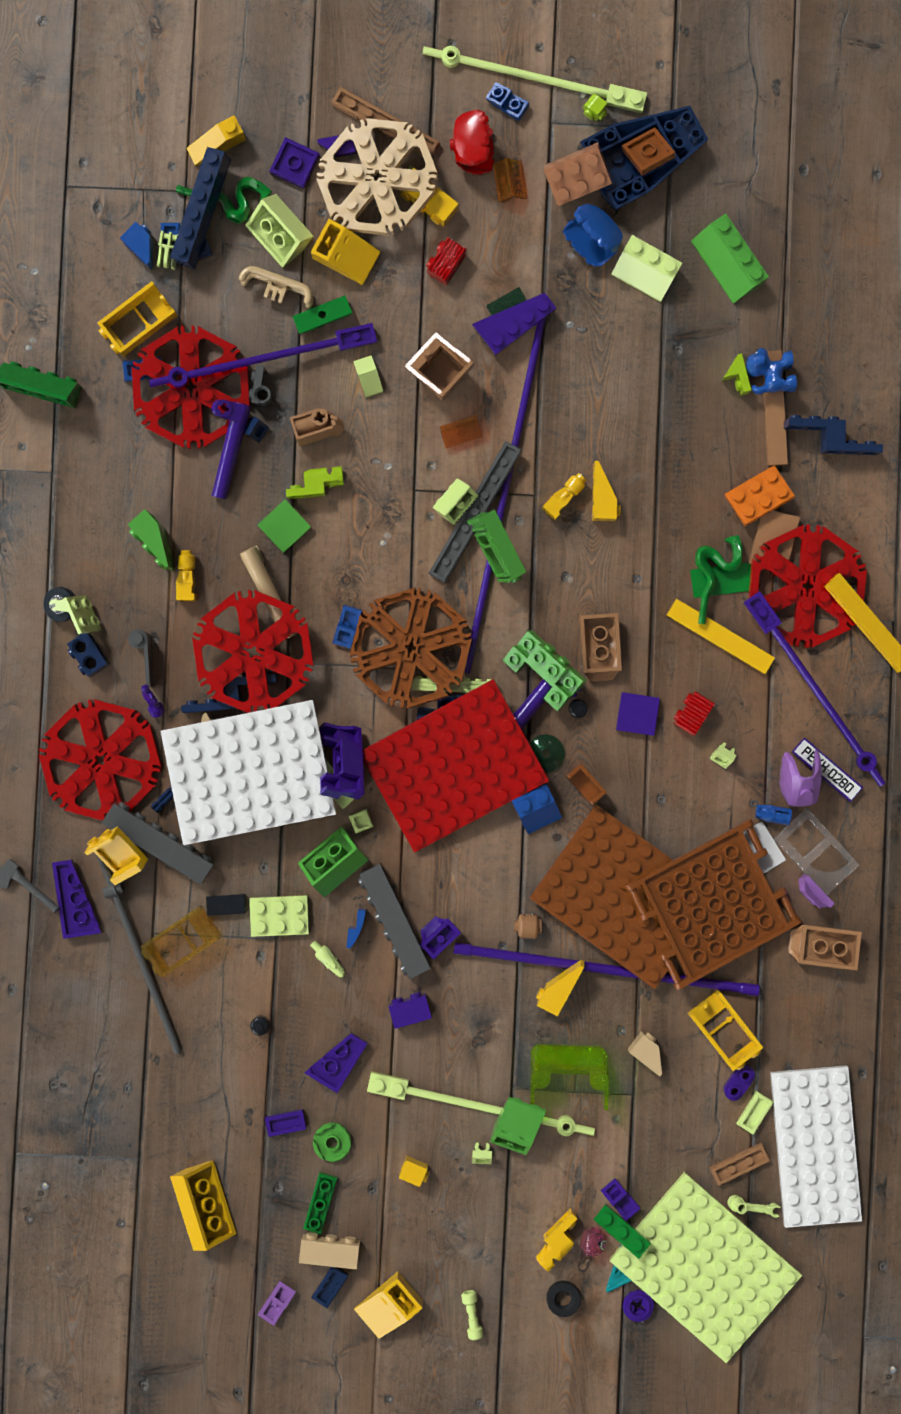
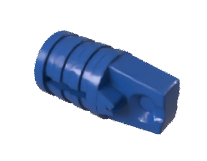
[755,805,792,825]

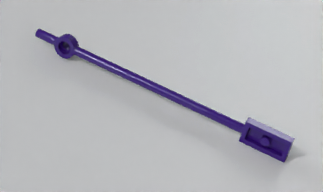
[149,323,377,388]
[743,591,886,787]

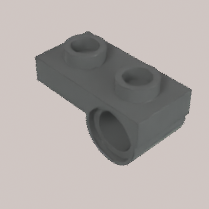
[249,365,273,407]

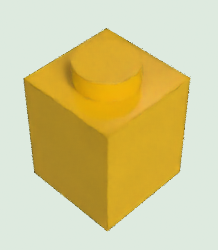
[399,1156,430,1187]

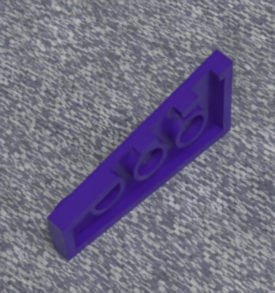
[472,293,556,356]
[52,859,102,939]

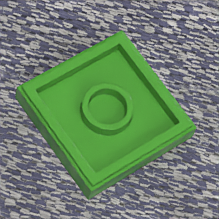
[258,499,312,553]

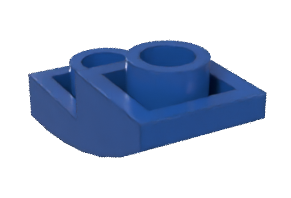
[486,82,530,122]

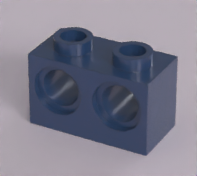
[67,633,111,677]

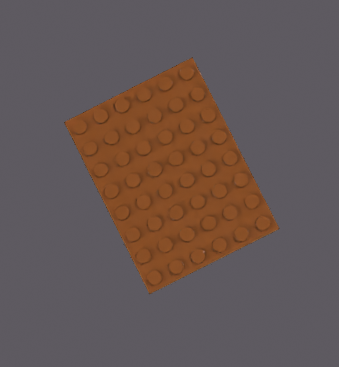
[529,804,676,989]

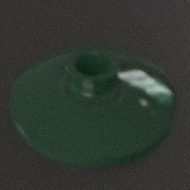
[530,734,565,773]

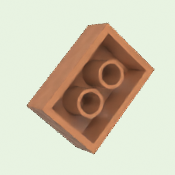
[544,142,612,206]

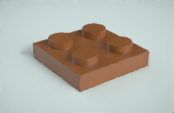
[622,127,675,176]

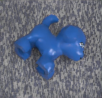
[745,348,797,394]

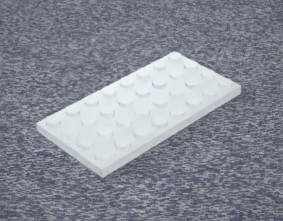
[770,1065,862,1228]

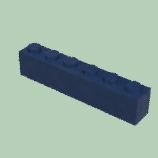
[170,147,231,269]

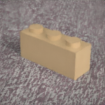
[299,1232,360,1270]

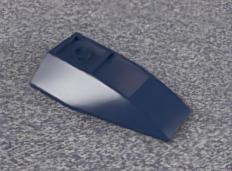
[580,106,708,210]

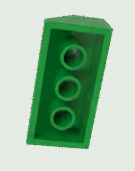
[0,361,82,409]

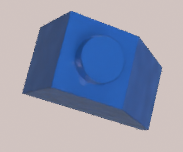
[120,222,153,270]

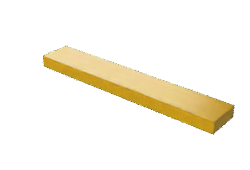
[824,573,901,673]
[666,599,775,674]

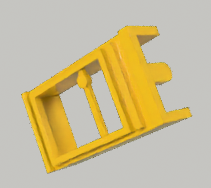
[97,281,178,357]
[688,990,763,1071]

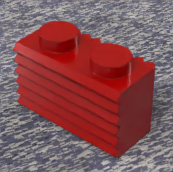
[426,237,467,286]
[673,691,715,736]

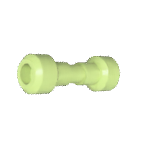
[461,1290,483,1340]

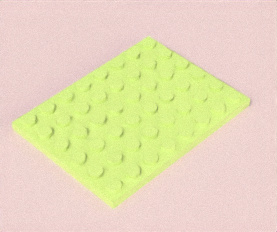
[609,1172,802,1363]

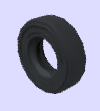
[546,1280,581,1317]

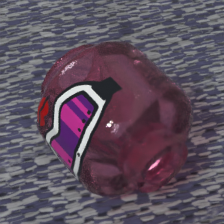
[580,1226,607,1258]

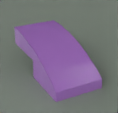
[258,1281,296,1326]

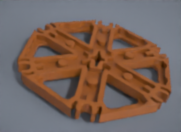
[349,587,472,710]

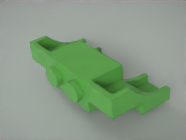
[503,630,587,711]

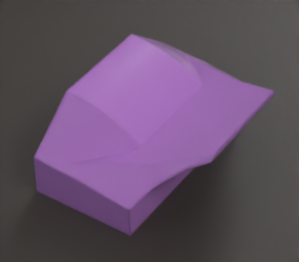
[798,874,835,908]

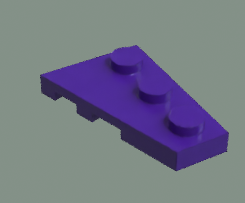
[304,1032,368,1093]

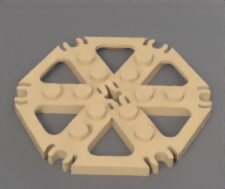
[316,118,439,236]

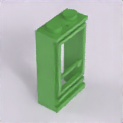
[467,510,526,583]

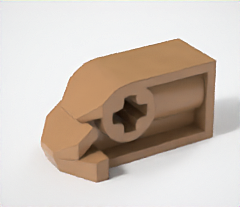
[289,408,344,447]

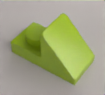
[721,353,751,396]

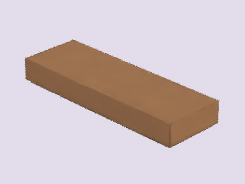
[709,1142,770,1186]

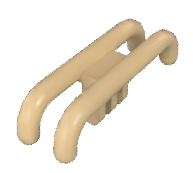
[239,266,314,309]

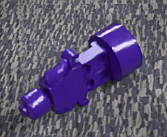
[141,684,165,718]

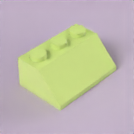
[245,194,314,268]
[611,235,682,302]

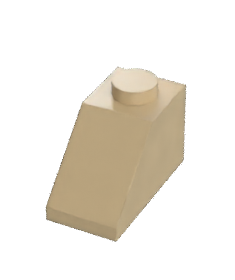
[628,1031,662,1076]

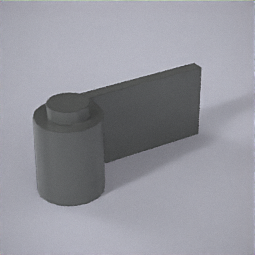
[128,629,154,687]

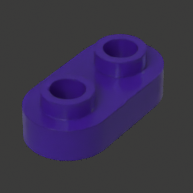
[723,1064,755,1101]

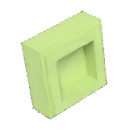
[349,809,374,834]

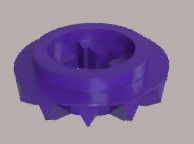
[622,1289,654,1322]

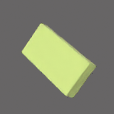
[736,1091,774,1135]

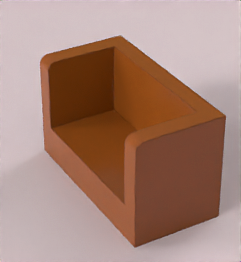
[565,763,607,805]

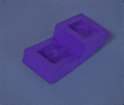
[600,1178,641,1221]

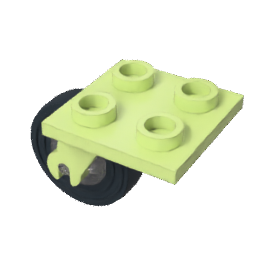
[43,587,101,634]

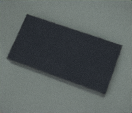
[206,894,246,916]

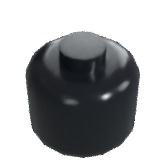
[568,699,588,718]
[250,1015,270,1036]

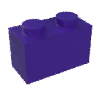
[388,992,432,1029]

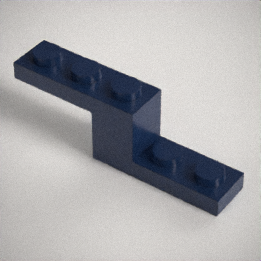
[784,415,883,455]
[181,671,278,713]

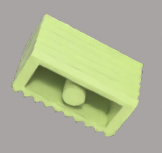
[433,478,478,524]

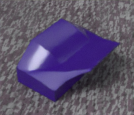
[420,916,461,959]

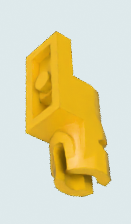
[536,1208,577,1272]

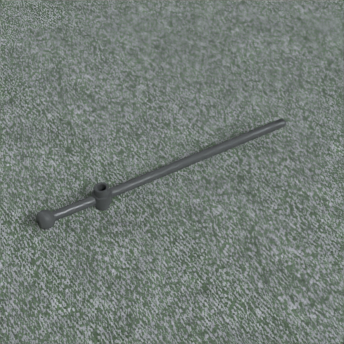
[93,852,181,1054]

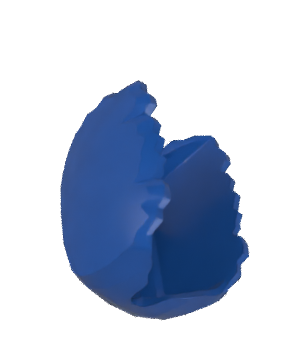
[563,204,623,267]

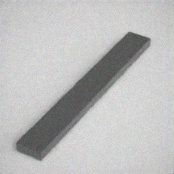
[428,441,522,584]

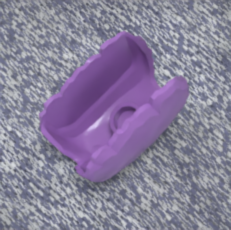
[779,750,822,807]

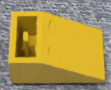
[311,219,381,286]
[354,1271,423,1338]

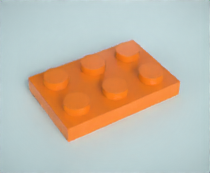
[725,465,795,527]

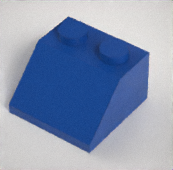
[512,783,562,834]

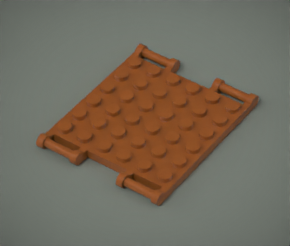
[624,819,802,990]

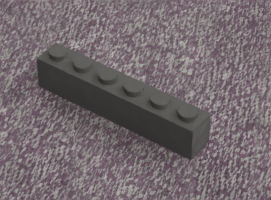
[102,801,214,885]
[358,863,431,979]

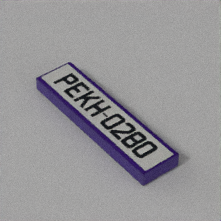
[791,738,863,802]

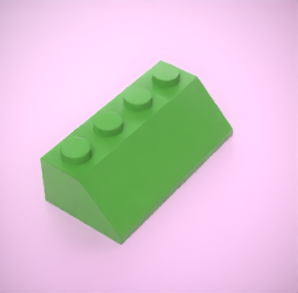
[691,214,769,304]

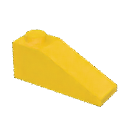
[186,115,246,166]
[592,461,621,521]
[536,960,585,1016]

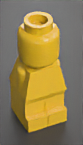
[542,473,587,520]
[176,550,197,601]

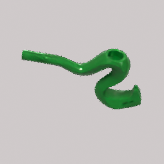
[176,177,272,224]
[695,535,742,625]

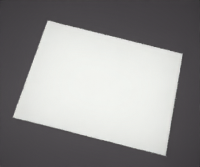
[743,821,786,874]

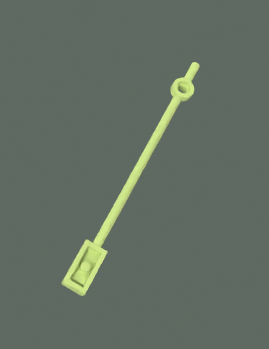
[422,46,647,114]
[367,1071,595,1136]

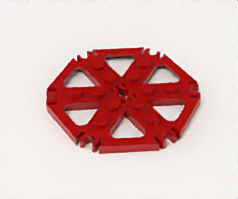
[132,325,250,449]
[748,524,867,648]
[192,590,314,713]
[39,699,162,821]

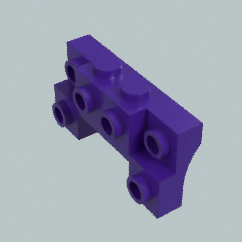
[319,722,365,800]

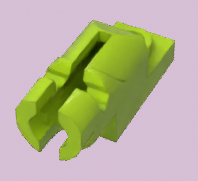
[286,466,344,500]

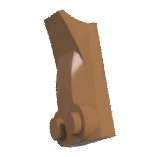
[579,613,622,682]
[788,924,862,971]

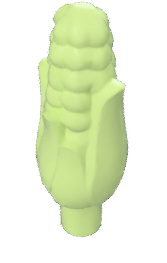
[310,940,345,978]

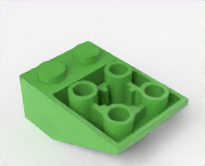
[127,509,175,572]
[490,1097,546,1155]

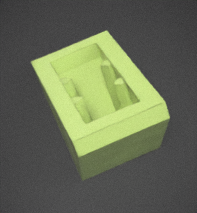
[353,356,384,398]

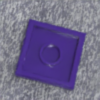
[269,137,320,189]
[616,692,660,736]

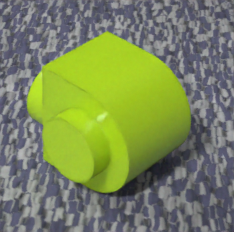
[583,94,608,122]

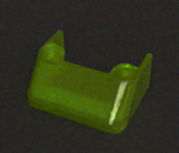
[529,1044,609,1110]

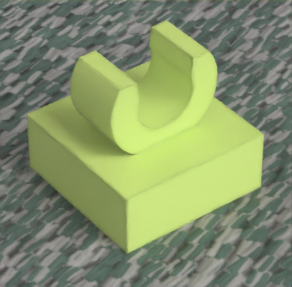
[710,742,737,769]
[472,1143,492,1165]

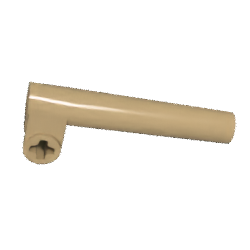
[240,545,297,639]

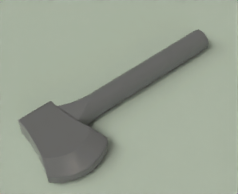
[0,859,60,913]

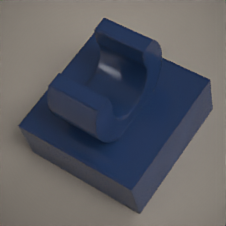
[244,417,269,443]

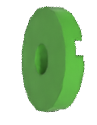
[313,1122,351,1162]

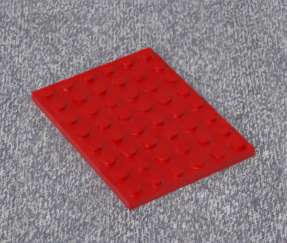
[362,678,549,853]

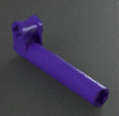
[211,400,251,500]
[514,679,552,729]

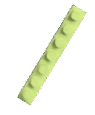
[412,676,492,693]

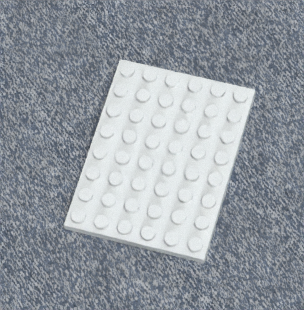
[161,700,336,845]

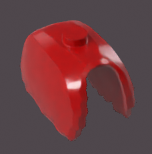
[450,110,494,175]

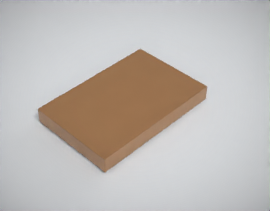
[748,511,800,565]

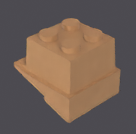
[405,333,474,401]

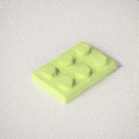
[250,895,309,937]

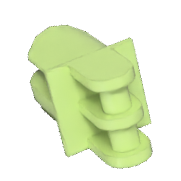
[157,231,178,270]

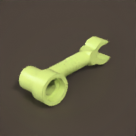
[727,1195,781,1218]

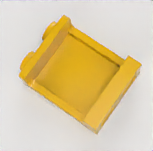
[84,826,148,885]

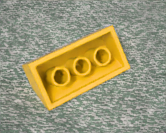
[170,1160,236,1251]

